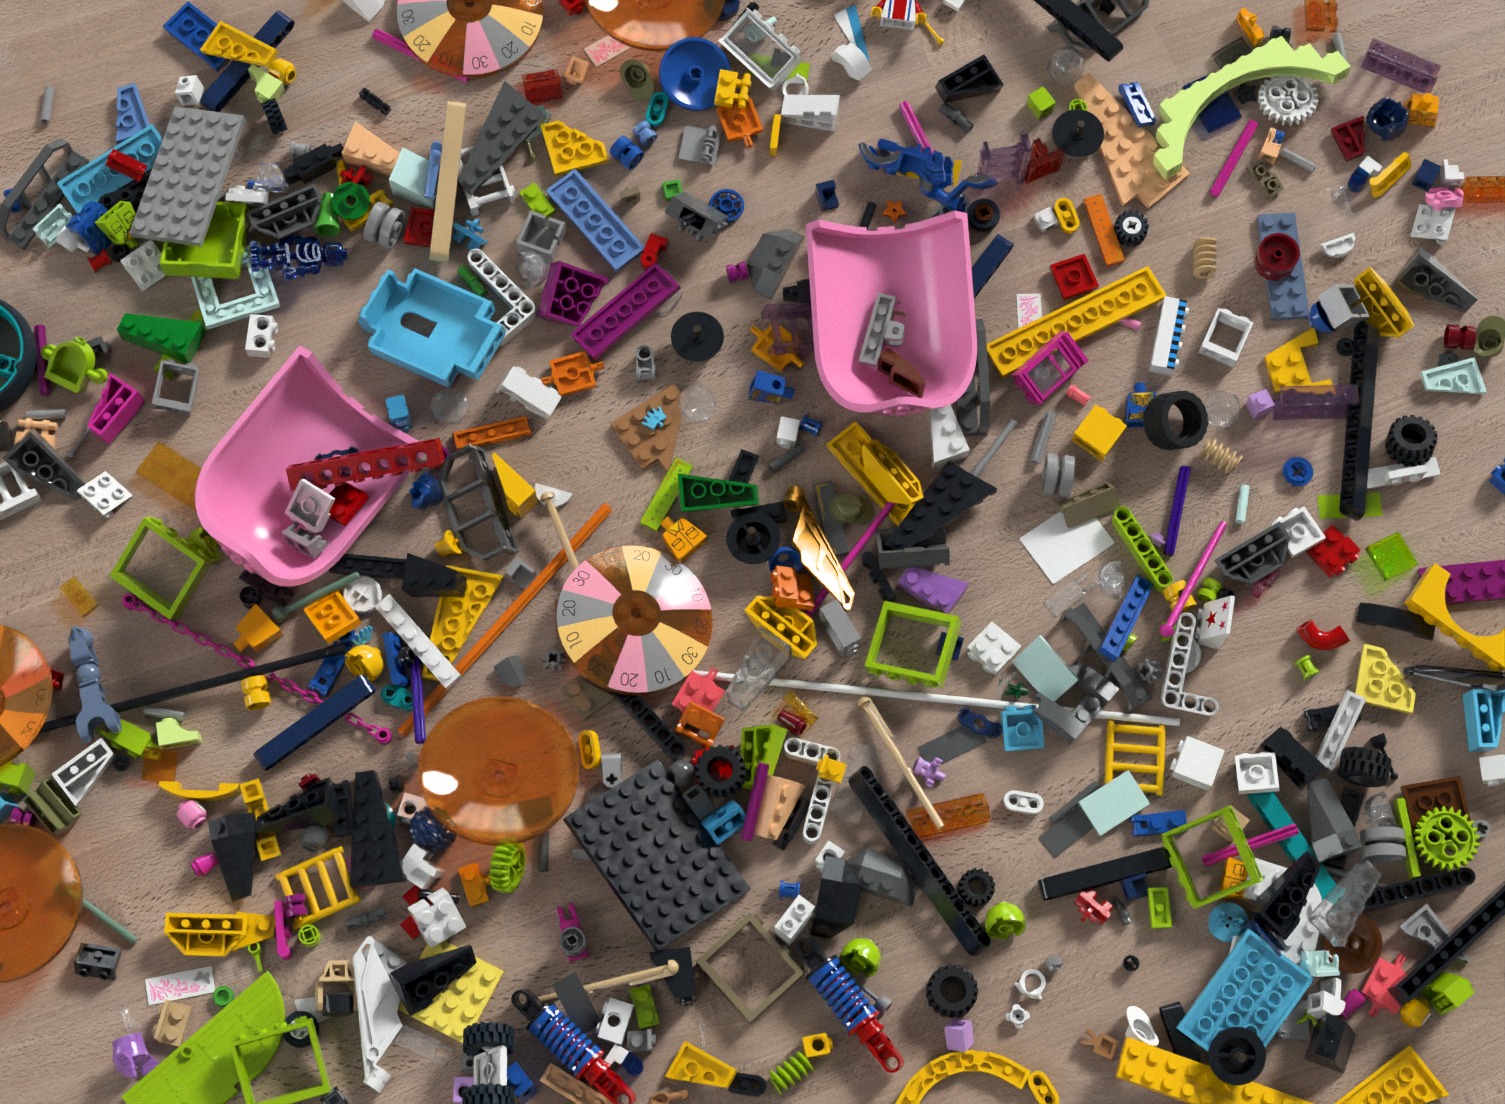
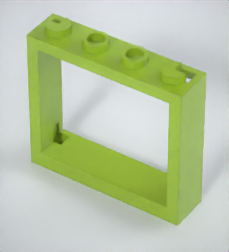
[109,516,213,620]
[865,601,962,689]
[1161,805,1264,909]
[230,1016,332,1104]

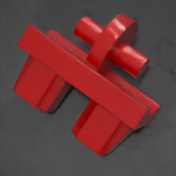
[339,164,373,200]
[1073,888,1113,926]

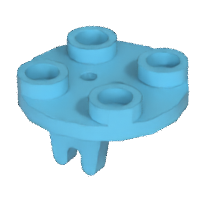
[1208,902,1249,943]

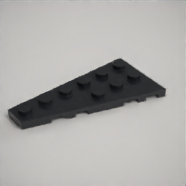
[885,461,997,551]

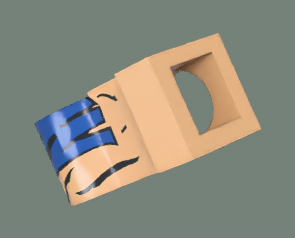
[1258,127,1285,165]

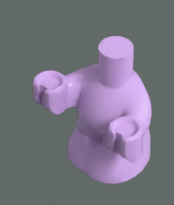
[912,757,946,788]

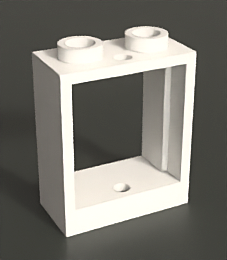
[1198,308,1253,368]
[774,895,815,947]

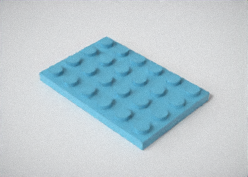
[1176,929,1315,1052]

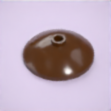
[1322,913,1383,974]

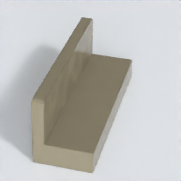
[1056,481,1120,528]

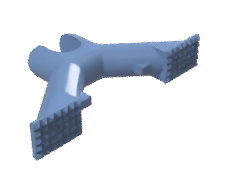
[424,141,442,199]

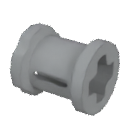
[290,141,312,158]

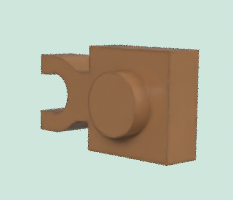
[1080,1029,1120,1061]

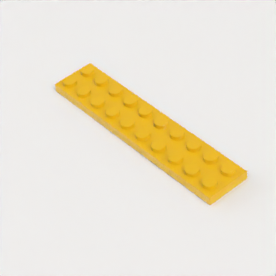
[987,266,1167,379]
[1115,1037,1314,1104]

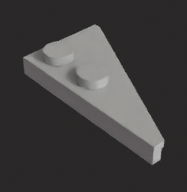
[1397,904,1471,964]

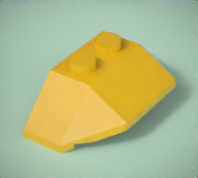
[1353,267,1415,338]
[862,439,924,505]
[744,596,818,659]
[164,913,248,957]

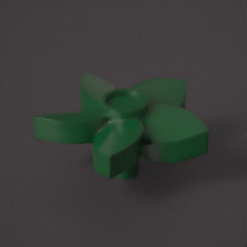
[1005,683,1029,699]

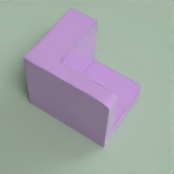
[944,1019,974,1052]

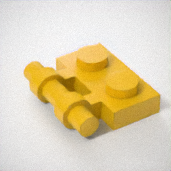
[714,69,751,109]

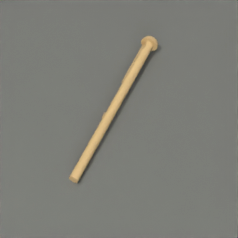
[540,492,579,571]
[858,697,945,830]
[538,960,679,1004]

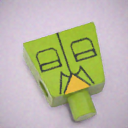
[95,201,139,249]

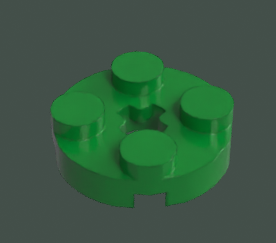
[332,182,370,220]

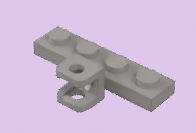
[858,293,905,368]

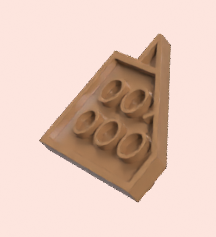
[611,384,685,473]

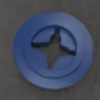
[1282,457,1313,487]

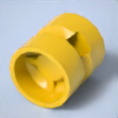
[1162,580,1197,614]
[241,676,271,710]

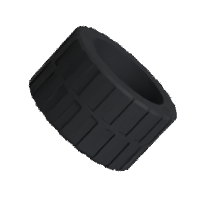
[1143,391,1208,450]

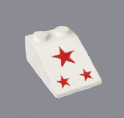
[1194,596,1235,649]

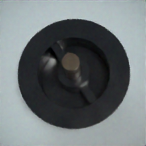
[726,513,781,564]
[1208,1027,1266,1085]

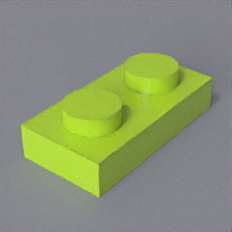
[519,182,556,219]
[1146,887,1172,929]
[630,984,660,1030]

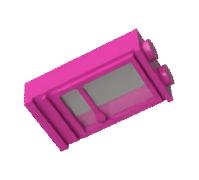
[1011,331,1089,405]

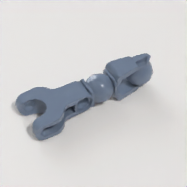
[68,626,122,743]

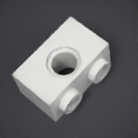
[595,998,634,1047]

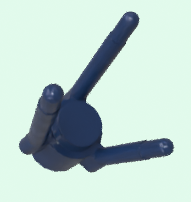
[1242,918,1285,957]

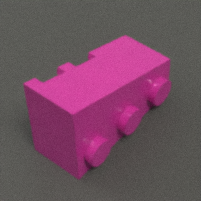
[87,373,145,445]

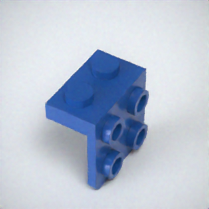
[65,201,113,255]

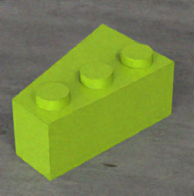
[740,724,788,791]
[0,759,36,796]
[1421,972,1475,1016]

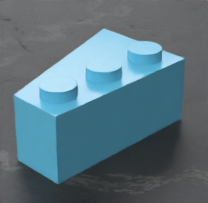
[1463,689,1505,752]

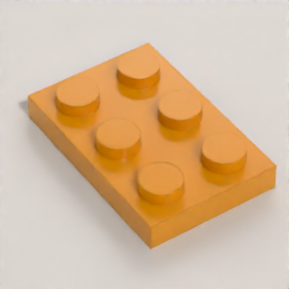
[303,590,362,645]

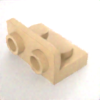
[152,999,192,1047]

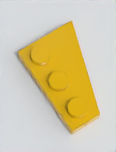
[665,1041,738,1089]

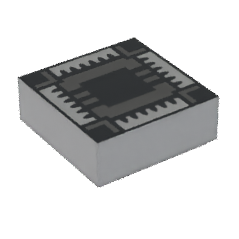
[320,1086,349,1104]

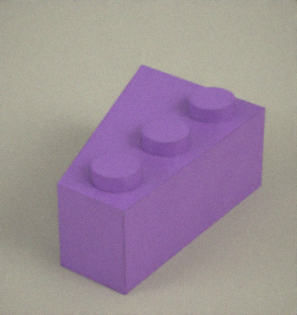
[897,567,969,614]

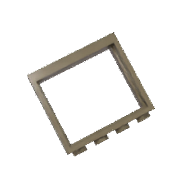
[696,913,805,1024]

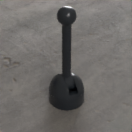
[1369,733,1398,780]

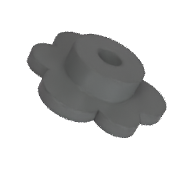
[1438,350,1459,367]

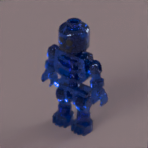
[250,235,347,280]

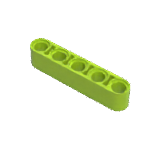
[1111,506,1173,592]

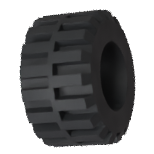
[1385,415,1438,467]
[695,745,747,798]
[1337,747,1392,787]
[926,964,978,1019]

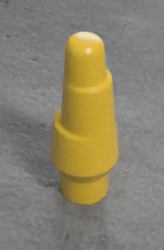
[336,161,346,185]

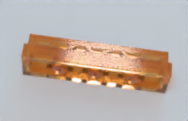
[1460,176,1505,203]
[906,793,991,838]

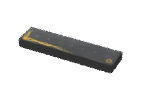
[813,480,849,557]

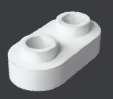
[1003,790,1044,815]

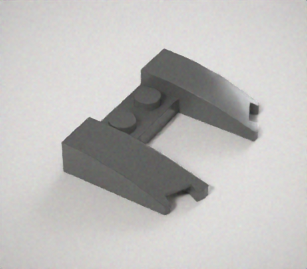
[1032,661,1119,745]

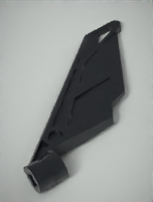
[1403,665,1505,691]

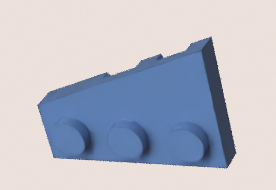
[116,83,150,145]

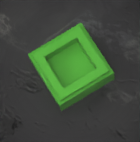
[662,179,683,202]

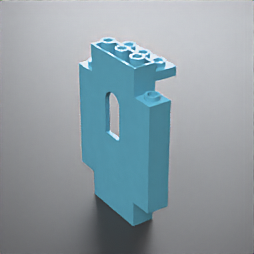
[358,268,506,388]

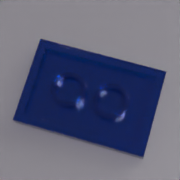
[1182,72,1242,133]

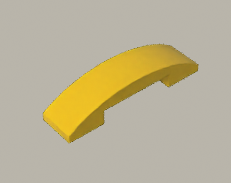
[239,778,281,861]
[159,781,241,802]

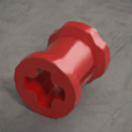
[87,249,112,273]

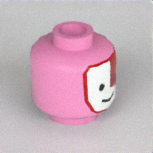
[177,799,207,830]

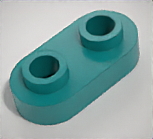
[645,92,669,128]
[380,684,413,712]

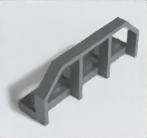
[1046,0,1149,50]
[0,138,89,250]
[956,319,990,436]
[438,444,519,561]
[1060,603,1152,713]

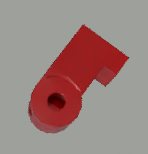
[641,233,669,271]

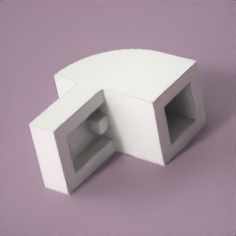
[830,43,872,81]
[1307,978,1346,1019]

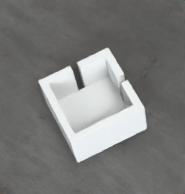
[408,887,466,948]

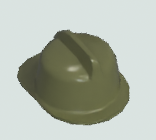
[620,59,655,101]
[1474,316,1505,359]
[829,493,874,525]

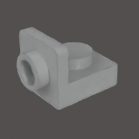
[627,1029,656,1053]

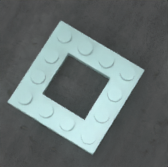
[191,242,280,330]

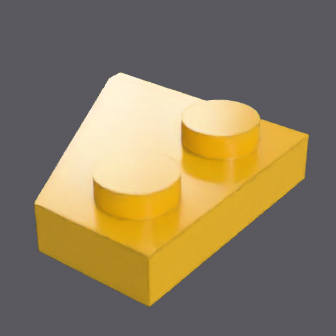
[232,912,276,952]

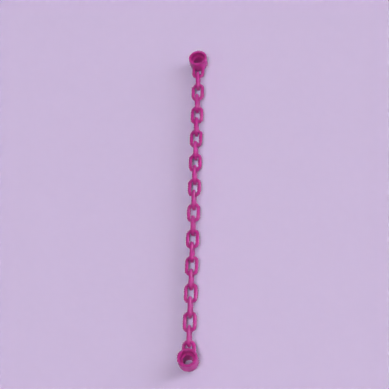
[122,593,392,745]

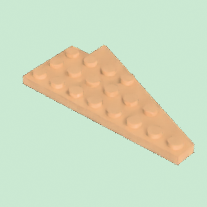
[1074,72,1190,209]

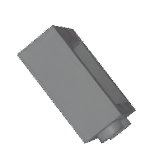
[152,359,200,416]
[819,599,861,658]

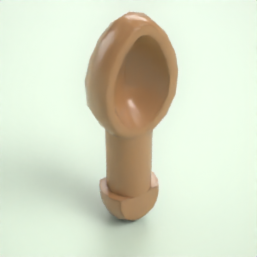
[649,1089,689,1104]

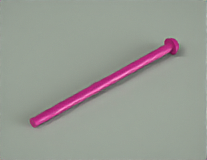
[802,502,896,620]
[1159,521,1227,637]

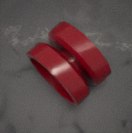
[1254,233,1300,281]

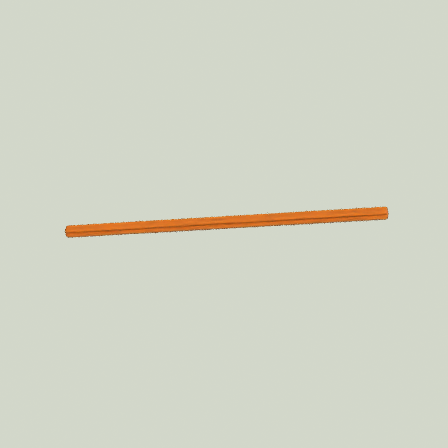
[397,503,612,737]

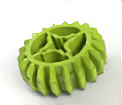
[489,838,527,893]

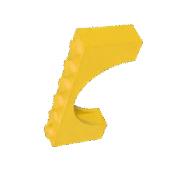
[1404,563,1505,672]

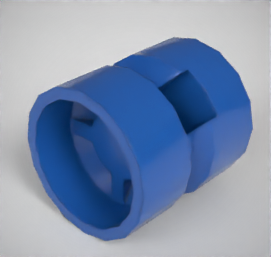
[609,135,644,170]

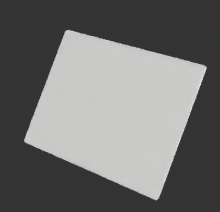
[1020,511,1115,584]

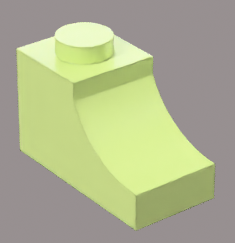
[248,64,285,103]
[156,718,202,750]

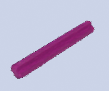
[34,324,51,396]
[741,762,769,842]

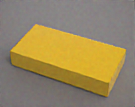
[769,114,781,156]

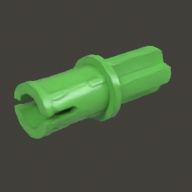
[457,265,488,297]

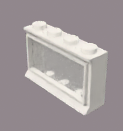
[718,8,803,92]

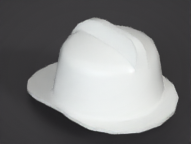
[1125,1006,1159,1046]

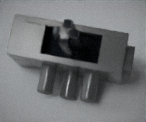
[665,191,729,242]

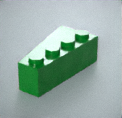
[117,313,206,363]
[677,473,760,513]

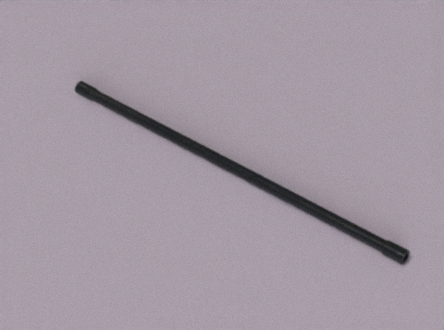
[37,642,347,735]

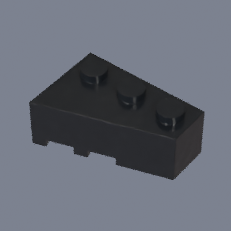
[935,54,1004,103]

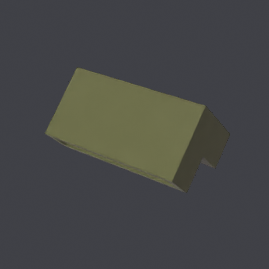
[23,777,82,837]

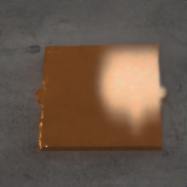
[141,746,178,784]

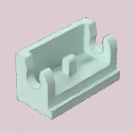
[33,203,73,249]
[1300,950,1340,977]

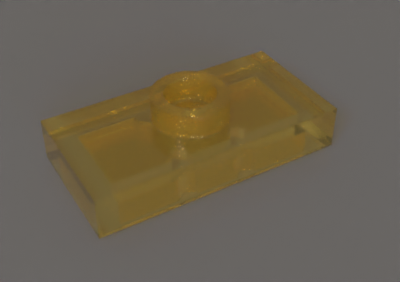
[59,575,100,618]

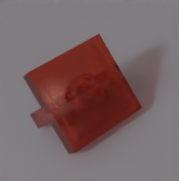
[521,69,563,103]
[1023,138,1064,184]

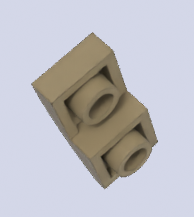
[1246,159,1284,198]

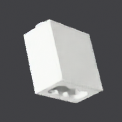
[1170,736,1225,791]

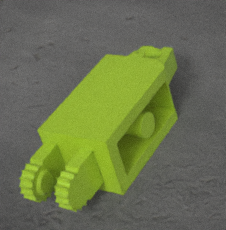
[95,718,164,761]

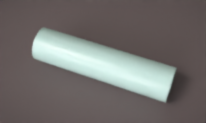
[1235,484,1250,524]

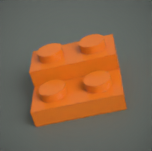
[770,566,814,611]

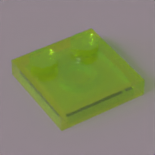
[1365,531,1419,581]

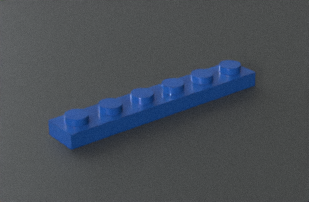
[1098,574,1154,662]

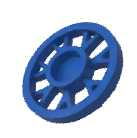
[709,189,744,222]

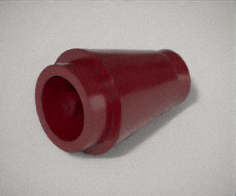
[777,709,807,736]

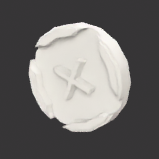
[343,576,382,614]

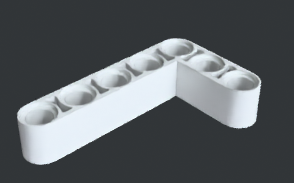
[468,249,536,347]
[1160,613,1219,716]
[784,738,840,845]

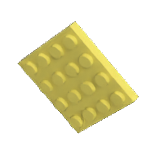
[398,941,504,1044]

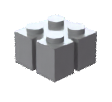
[516,210,566,263]
[1318,284,1370,329]

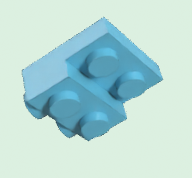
[1000,705,1045,751]

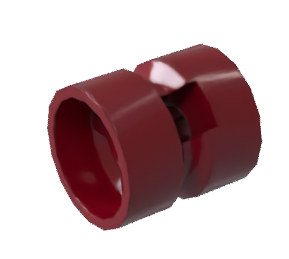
[1444,324,1476,350]

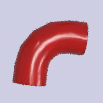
[1296,619,1351,650]

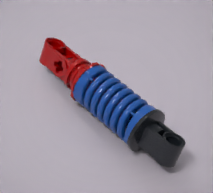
[796,938,904,1073]
[511,988,636,1104]

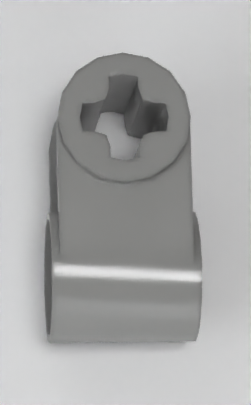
[636,345,656,383]
[601,753,622,790]

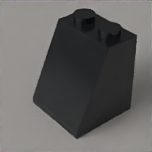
[649,947,696,1007]
[1304,1014,1356,1074]

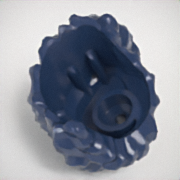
[1366,97,1409,141]
[410,808,456,853]

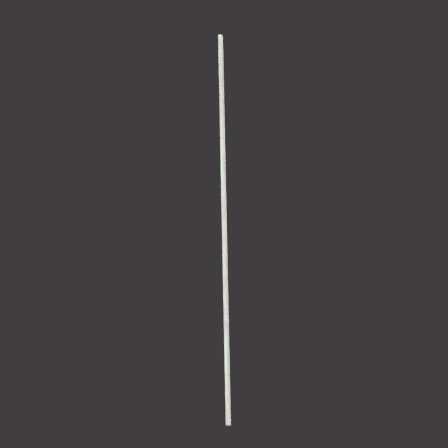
[612,662,1180,726]

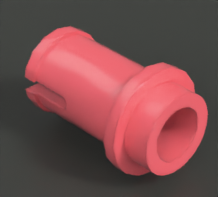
[1066,385,1091,406]

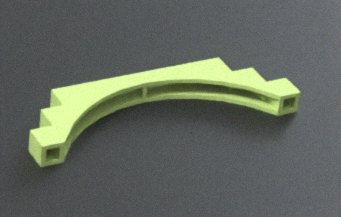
[1153,36,1351,180]

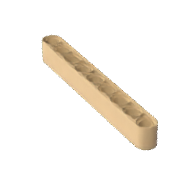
[429,101,466,263]

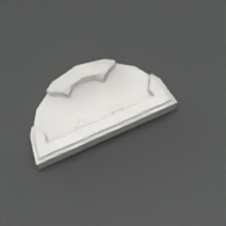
[1319,233,1356,258]
[535,483,573,508]
[1178,639,1201,674]

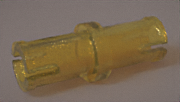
[783,690,819,726]

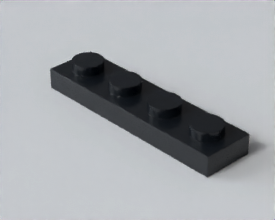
[329,554,406,580]
[1323,788,1364,869]

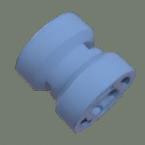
[632,121,658,147]

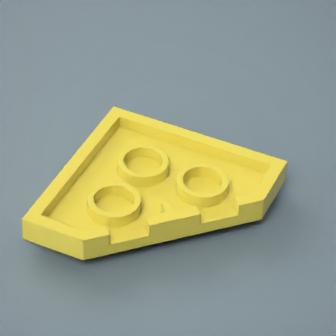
[1354,644,1416,714]

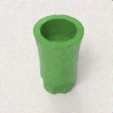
[314,192,340,237]

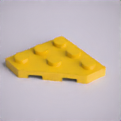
[540,120,609,177]

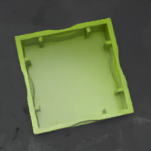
[160,202,250,279]

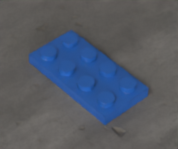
[163,1,230,72]

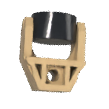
[315,960,358,1017]

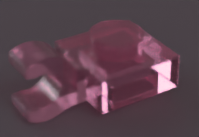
[1251,569,1280,598]

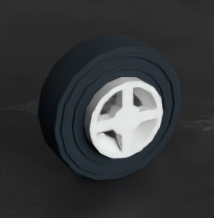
[282,1011,319,1048]

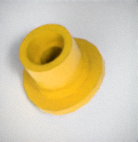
[435,530,462,558]

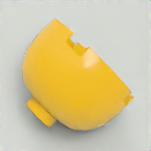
[345,644,384,683]

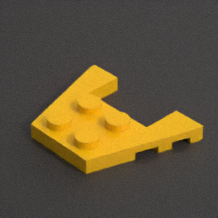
[1264,328,1336,398]

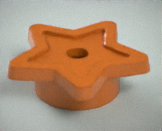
[882,201,907,223]

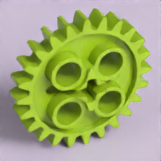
[1413,806,1480,871]

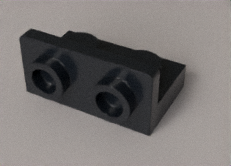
[74,943,121,980]

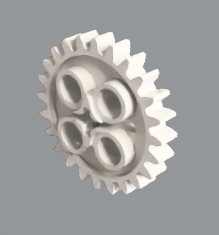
[1258,76,1318,126]

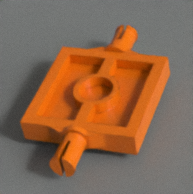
[716,98,763,149]
[540,351,605,397]

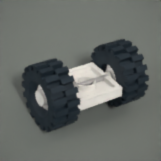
[462,1021,515,1104]

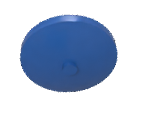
[659,37,731,111]

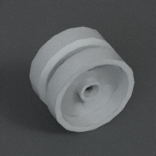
[364,202,405,250]
[1042,453,1075,498]
[1360,827,1407,863]

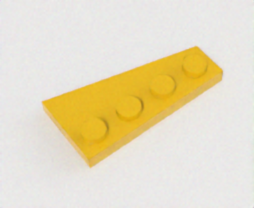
[200,21,279,68]

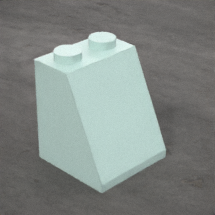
[389,148,440,209]

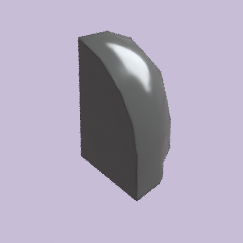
[493,655,527,687]

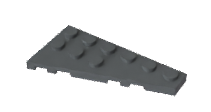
[458,81,546,196]

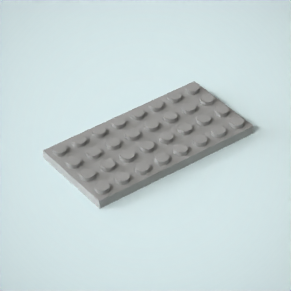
[129,106,246,247]

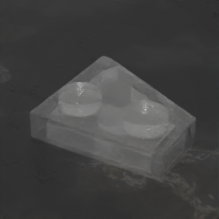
[253,162,289,193]

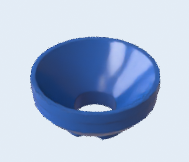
[1309,301,1337,334]
[768,547,803,573]

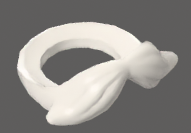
[782,73,809,95]
[1014,969,1046,1000]

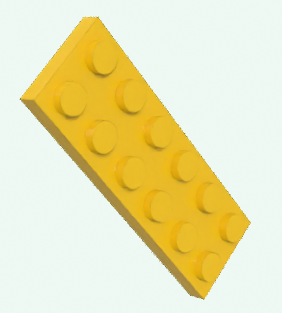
[826,421,916,527]

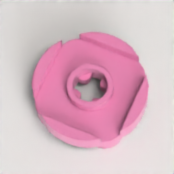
[1425,186,1464,211]

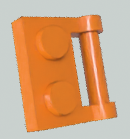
[674,701,725,749]

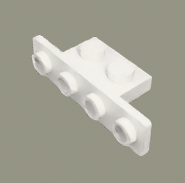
[1367,457,1440,489]

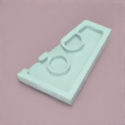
[1419,357,1487,394]

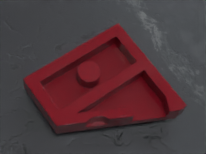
[1330,116,1365,162]

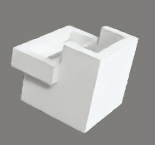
[402,844,447,889]

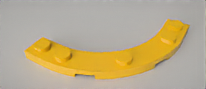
[895,1050,1031,1104]

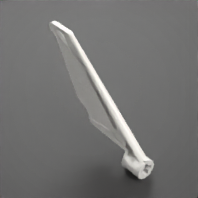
[353,936,403,1093]

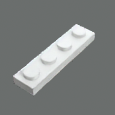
[1316,690,1366,770]

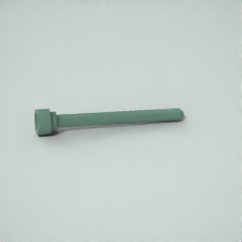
[271,572,360,623]
[55,879,137,944]

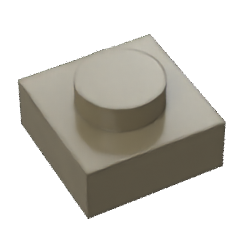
[620,186,640,206]

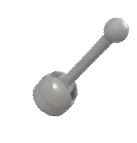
[849,976,893,1014]

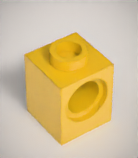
[802,1033,833,1060]

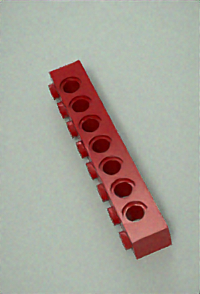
[286,438,445,491]

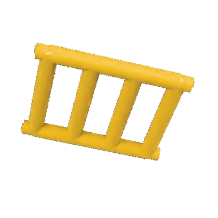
[1104,721,1166,796]
[275,846,361,930]

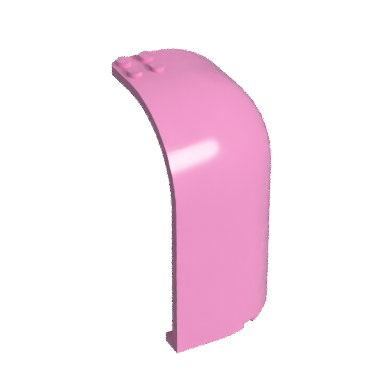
[806,211,977,417]
[195,345,425,587]

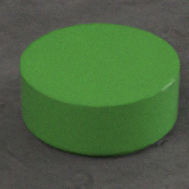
[213,986,234,1007]

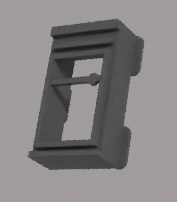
[876,527,950,570]

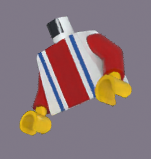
[870,0,927,30]

